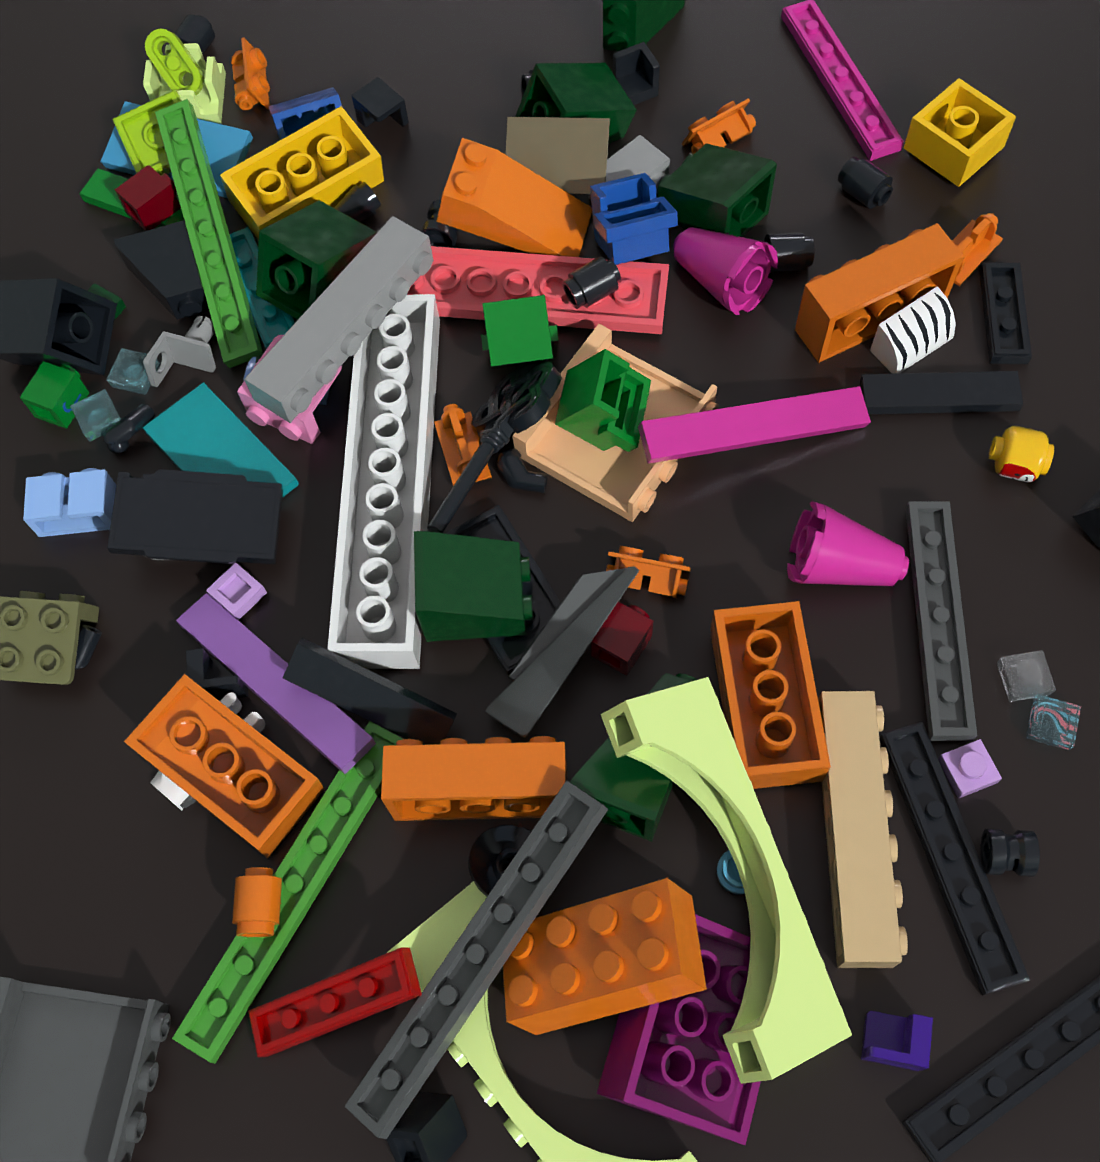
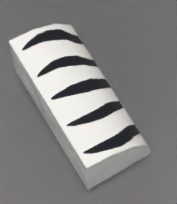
[870,286,956,374]

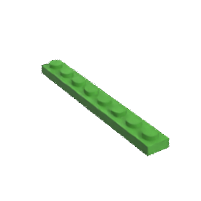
[155,99,263,368]
[172,721,403,1064]

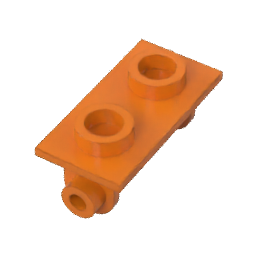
[231,37,270,110]
[682,98,756,153]
[952,213,1003,286]
[434,404,492,486]
[606,546,691,598]

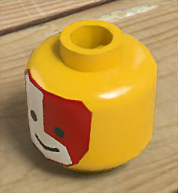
[989,426,1054,482]

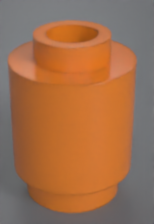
[232,867,282,937]

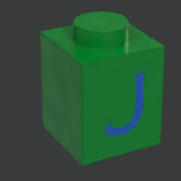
[20,361,89,429]

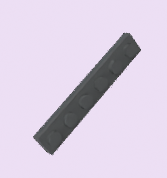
[905,501,977,741]

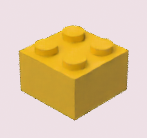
[904,78,1016,187]

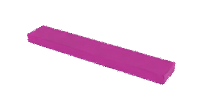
[781,0,904,161]
[638,386,871,464]

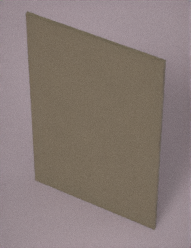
[506,117,610,194]

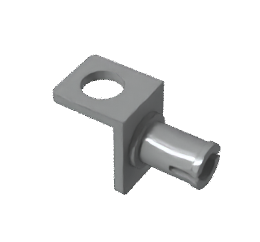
[143,316,216,387]

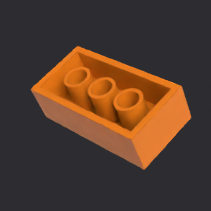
[795,223,964,363]
[710,601,831,789]
[381,736,568,821]
[503,878,707,1035]

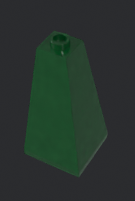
[570,673,697,842]

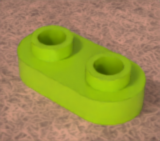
[145,29,204,95]

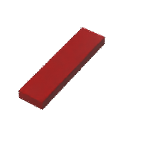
[248,947,422,1058]

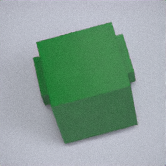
[481,295,559,366]
[555,349,651,452]

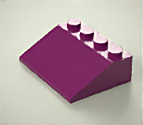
[596,914,761,1146]

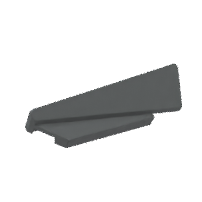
[485,566,639,738]

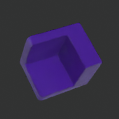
[861,1011,933,1071]

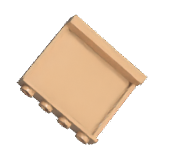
[513,324,719,522]

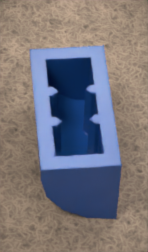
[268,87,342,140]

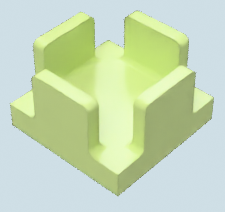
[143,43,226,124]

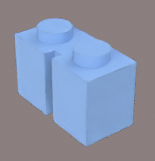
[23,468,116,537]

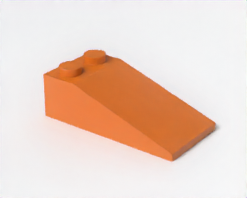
[437,138,592,257]
[124,674,325,859]

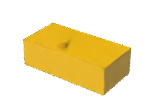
[220,106,384,241]

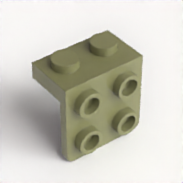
[0,591,99,685]

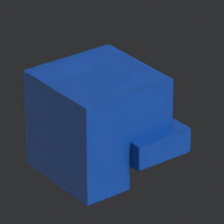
[590,173,678,265]

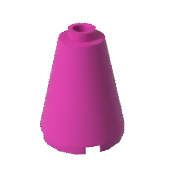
[673,227,778,315]
[787,501,909,586]

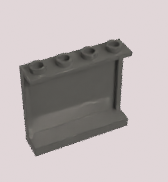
[0,977,171,1162]

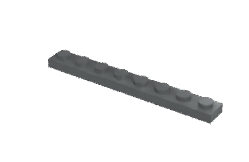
[344,780,608,1139]

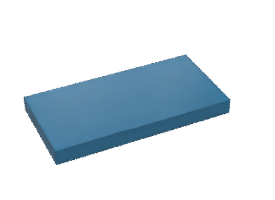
[100,101,253,198]

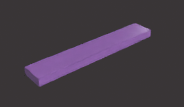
[176,593,376,774]

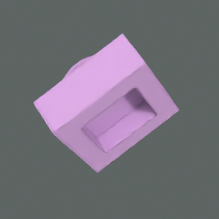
[206,563,267,620]
[938,739,1002,799]

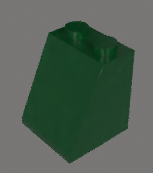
[603,0,685,51]
[515,63,637,144]
[657,143,777,237]
[256,200,377,320]
[414,531,533,642]

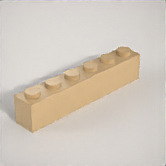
[818,691,908,968]

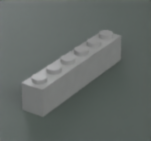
[244,216,434,423]

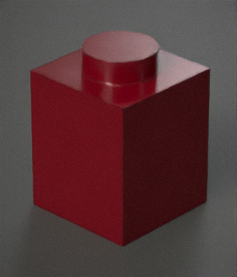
[114,165,181,231]
[591,602,653,676]

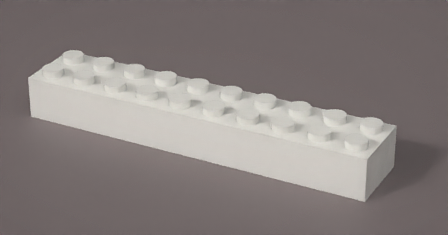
[327,294,440,669]

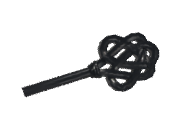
[427,359,562,533]

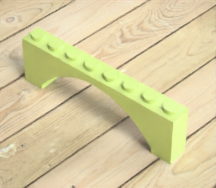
[601,677,852,1084]
[387,881,698,1162]

